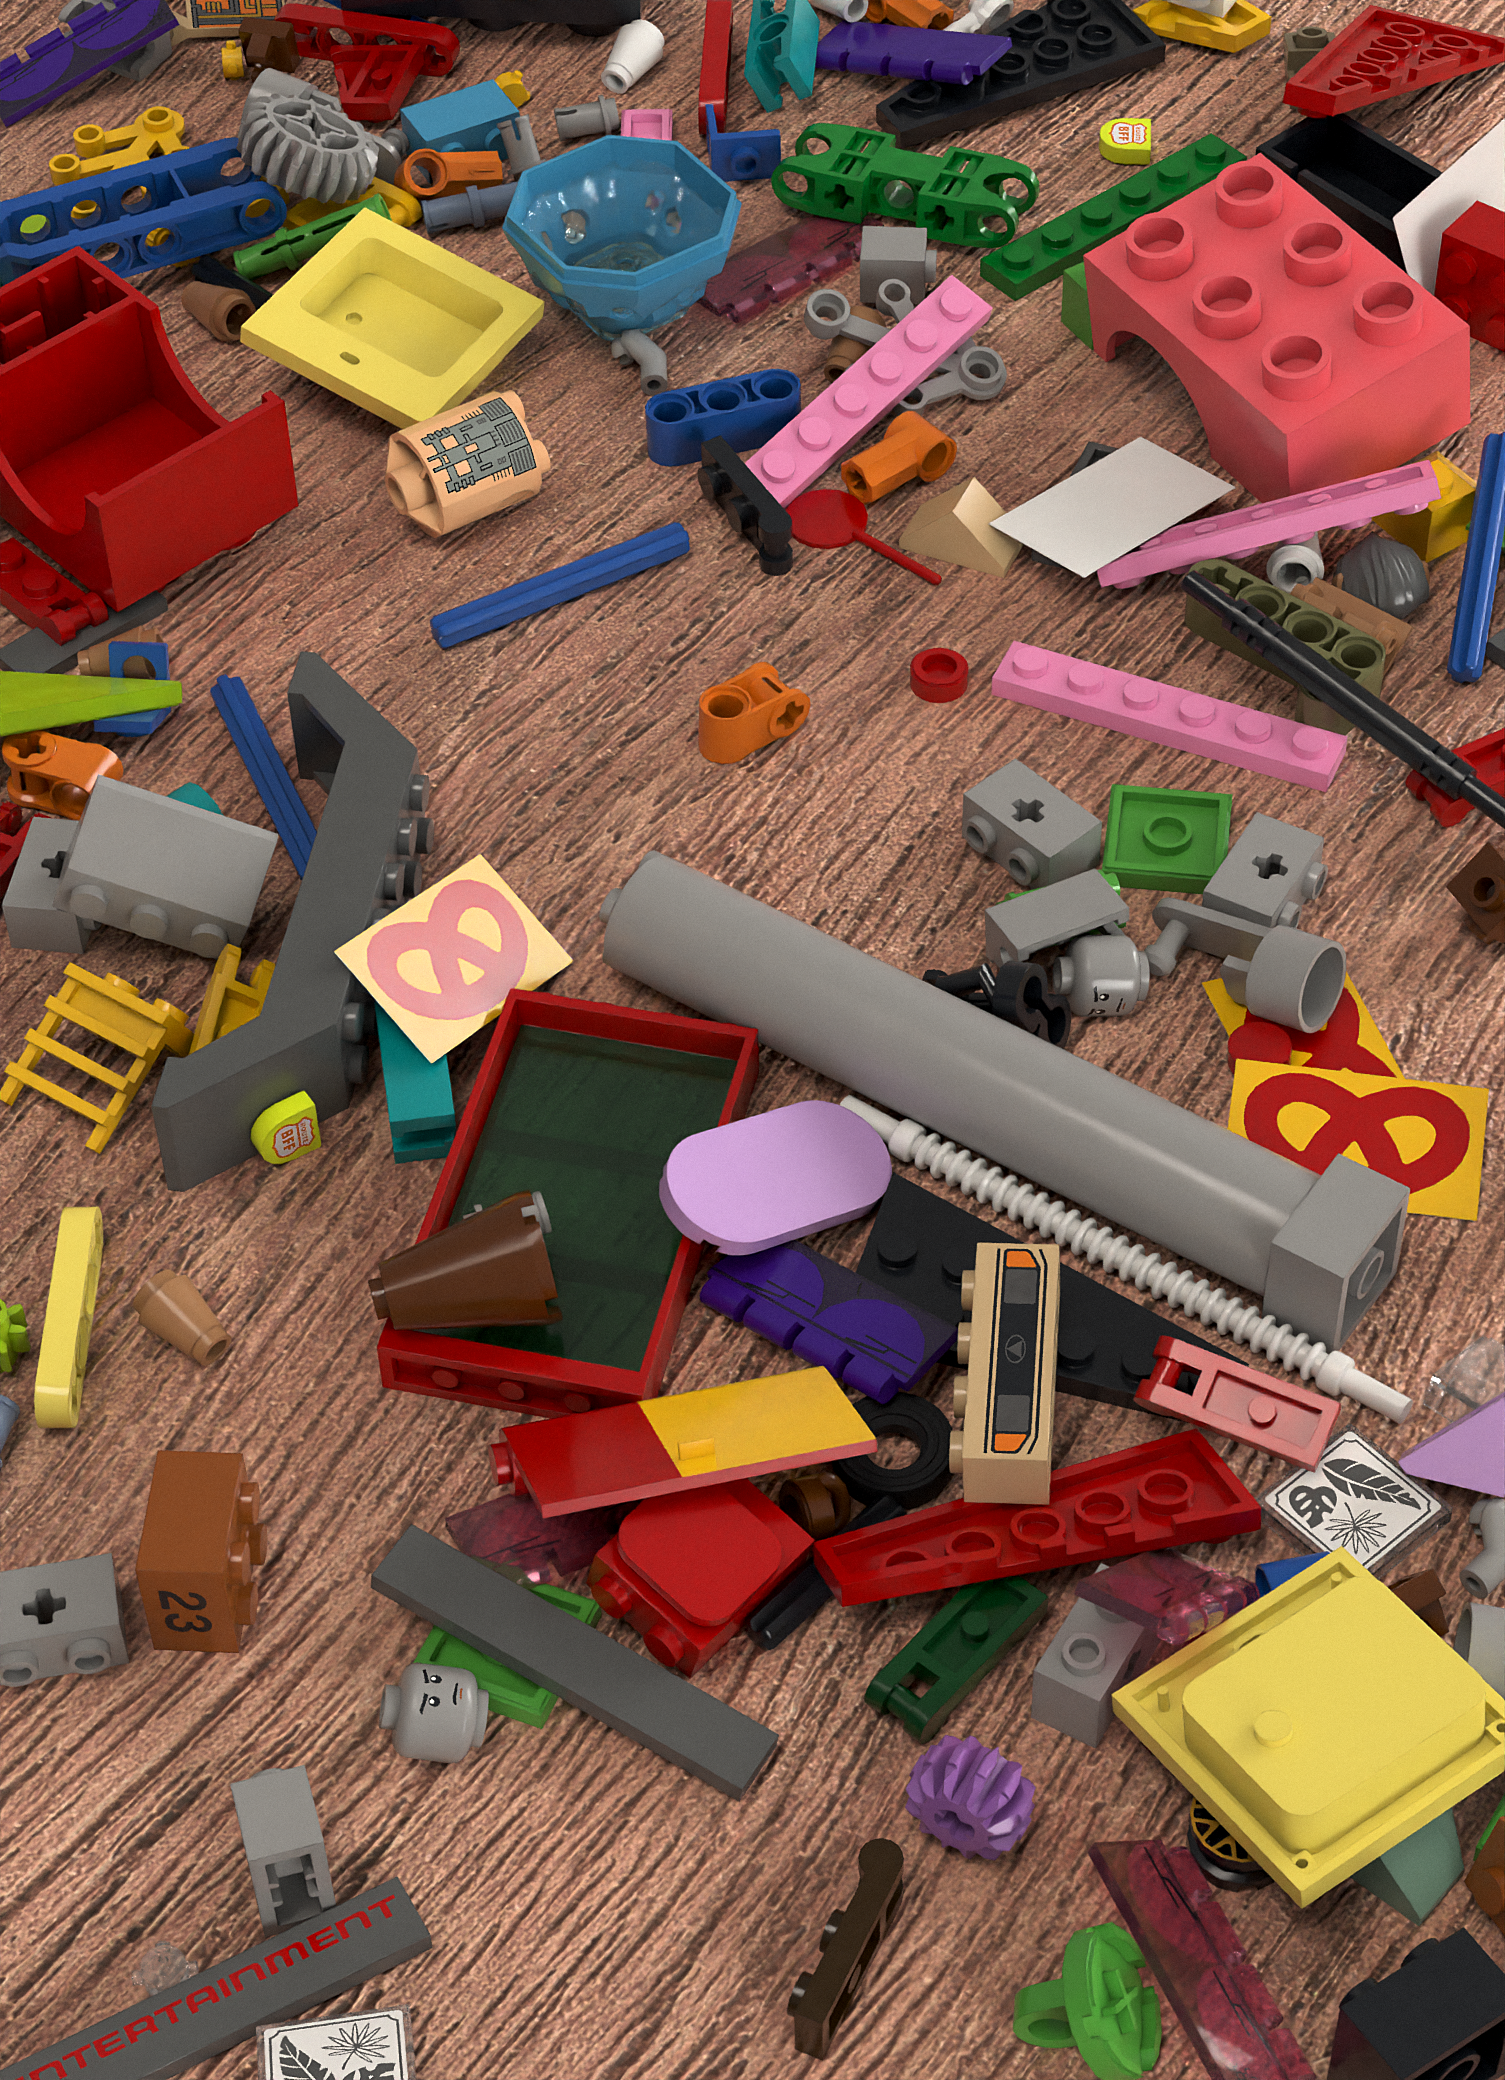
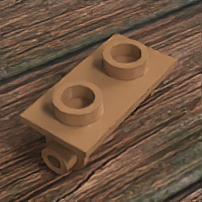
[1290,577,1414,678]

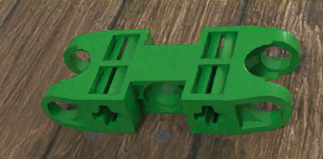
[771,123,1040,248]

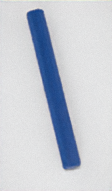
[1447,432,1505,683]
[430,522,690,648]
[210,674,317,881]

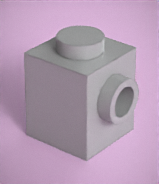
[860,226,937,304]

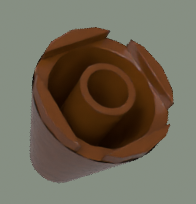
[368,1189,563,1330]

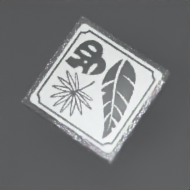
[1254,1422,1453,1580]
[256,2004,417,2080]

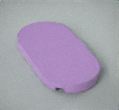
[659,1100,892,1256]

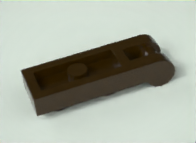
[787,1838,904,2061]

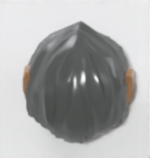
[1331,531,1430,620]

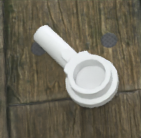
[943,0,1014,35]

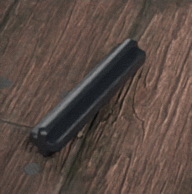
[744,1494,907,1651]

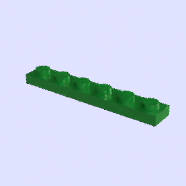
[980,133,1247,301]

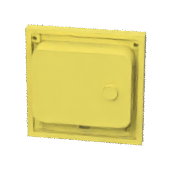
[240,207,545,429]
[1111,1546,1505,1909]

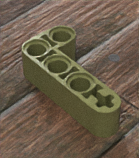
[1184,559,1386,736]

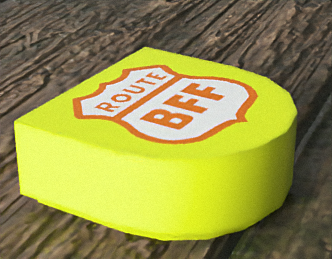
[1099,118,1151,165]
[250,1091,321,1164]

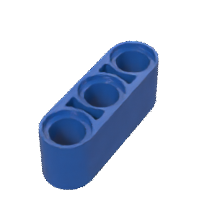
[645,369,801,467]

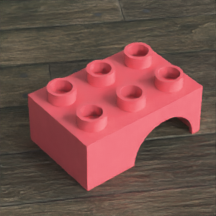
[1083,153,1471,503]

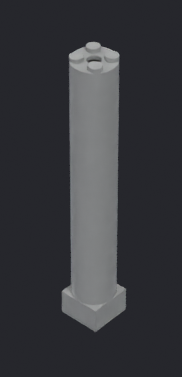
[599,850,1410,1354]

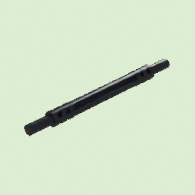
[1180,570,1505,829]

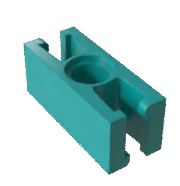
[744,0,820,113]
[374,1002,456,1164]

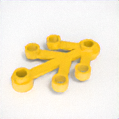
[49,106,190,219]

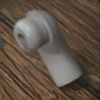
[611,329,667,396]
[1459,1498,1505,1598]

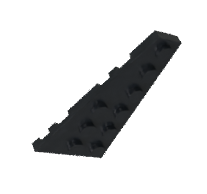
[876,0,1166,149]
[855,1172,1249,1423]

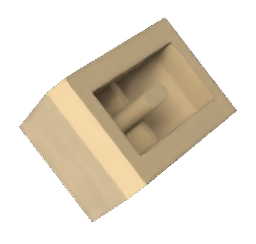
[899,477,1024,578]

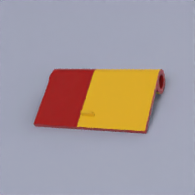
[488,1366,878,1518]

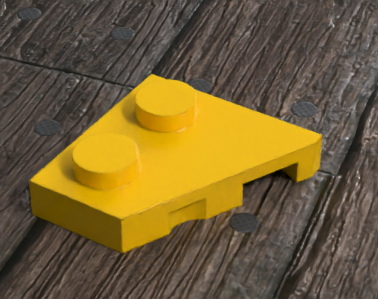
[1133,0,1272,53]

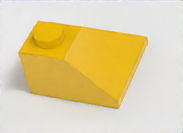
[1372,451,1477,563]

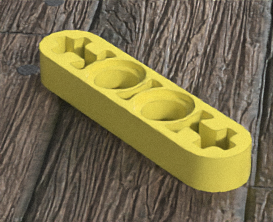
[34,1207,103,1428]

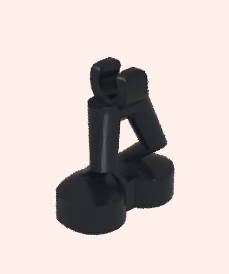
[922,961,1071,1049]

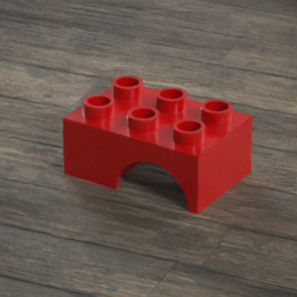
[0,246,299,612]

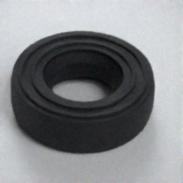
[832,1392,952,1510]

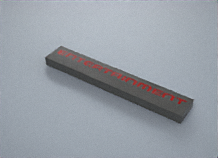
[0,1876,432,2080]

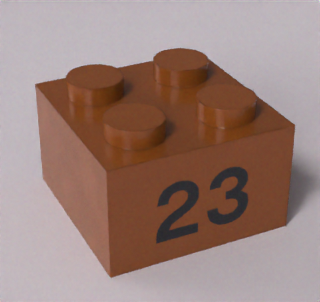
[135,1450,268,1653]

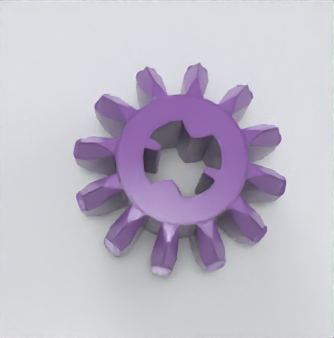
[905,1735,1036,1860]

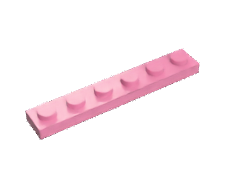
[745,275,993,509]
[1097,460,1441,589]
[991,641,1348,792]

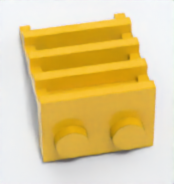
[0,962,194,1154]

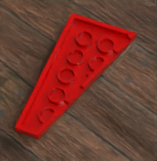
[1282,5,1505,118]

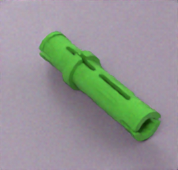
[233,193,392,281]

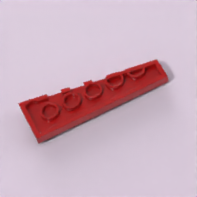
[813,1428,1261,1607]

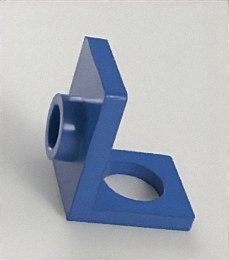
[705,104,781,182]
[94,641,171,737]

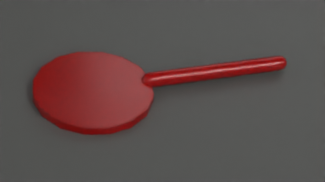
[786,489,942,585]

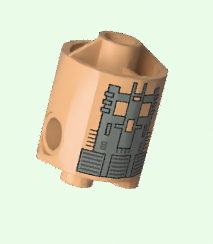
[385,390,551,538]

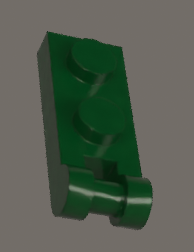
[864,1575,1048,1744]

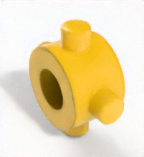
[221,40,244,80]
[494,70,530,108]

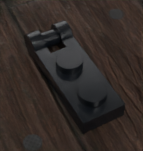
[697,435,793,576]

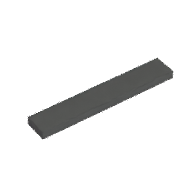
[371,1524,779,1802]

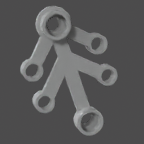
[804,279,1007,416]

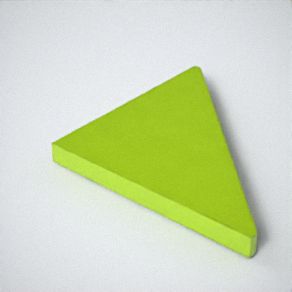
[0,671,183,737]

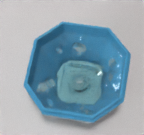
[502,135,742,342]

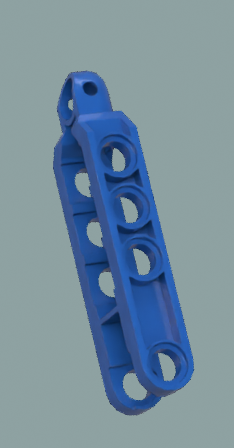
[0,137,287,287]

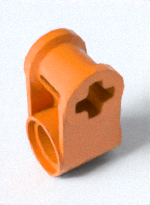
[698,662,811,764]
[1,730,124,821]

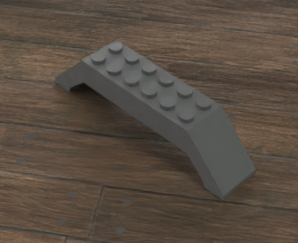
[151,651,434,1192]

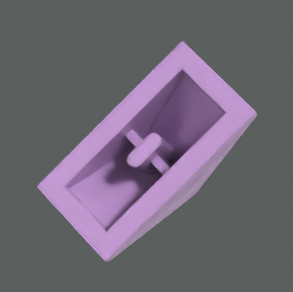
[1398,1391,1505,1497]

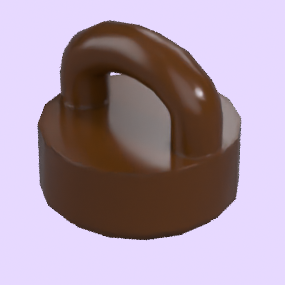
[779,1472,851,1542]

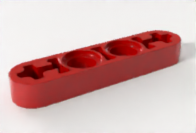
[698,0,733,135]
[273,3,461,77]

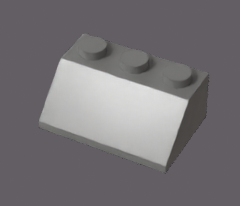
[52,774,278,960]

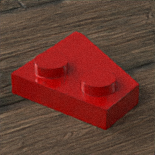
[330,45,425,123]

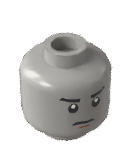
[1053,935,1150,1017]
[379,1662,489,1763]

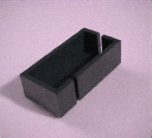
[1255,113,1443,273]

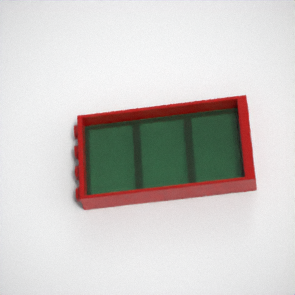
[377,988,759,1418]

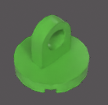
[1013,1922,1162,2080]

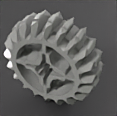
[236,94,379,204]

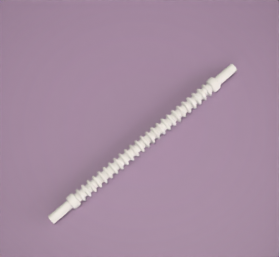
[840,1095,1413,1424]

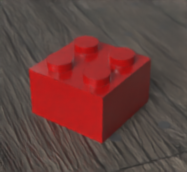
[1434,200,1505,352]

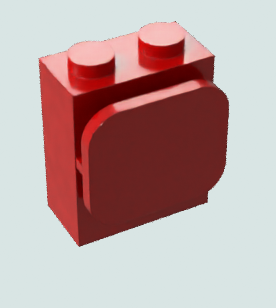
[586,1478,815,1679]

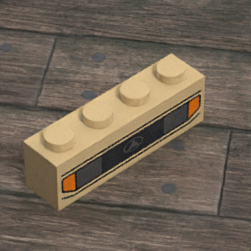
[949,1243,1061,1505]

